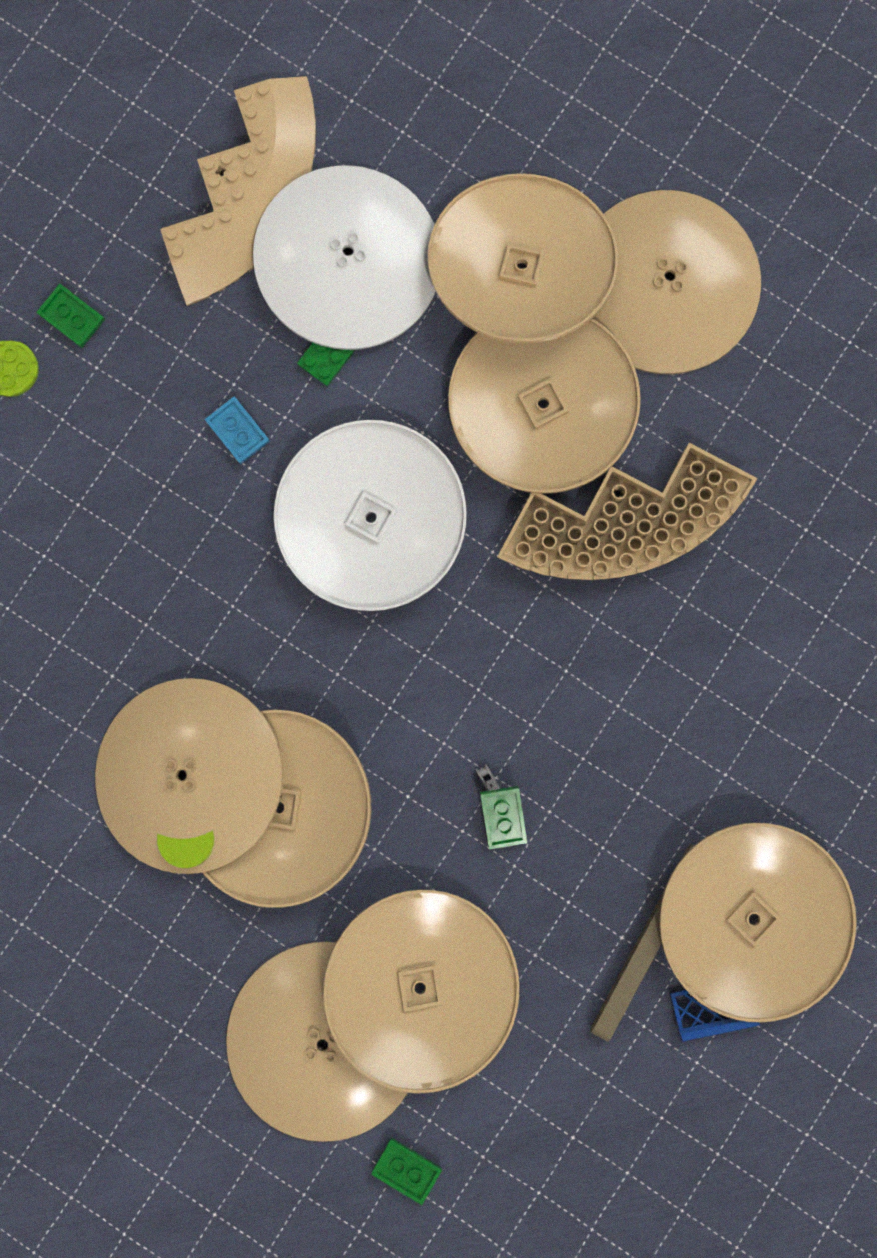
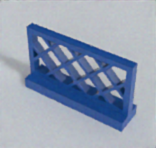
[670,990,760,1042]

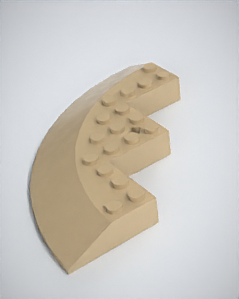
[160,76,316,306]
[497,443,758,580]

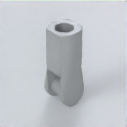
[476,764,501,791]

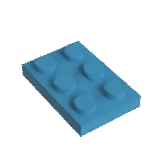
[205,396,270,465]

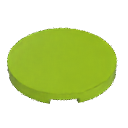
[0,341,39,397]
[157,830,214,868]

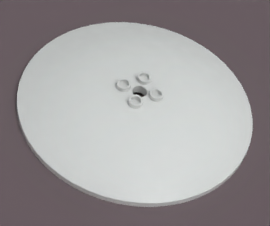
[253,166,435,350]
[274,420,467,611]

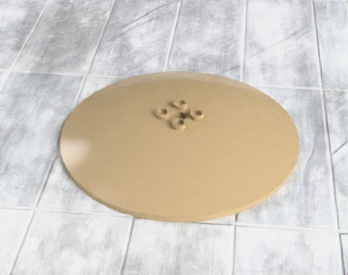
[428,174,618,343]
[592,190,761,374]
[449,306,640,493]
[95,678,283,874]
[185,710,371,908]
[659,823,856,1022]
[323,890,519,1093]
[226,942,408,1142]

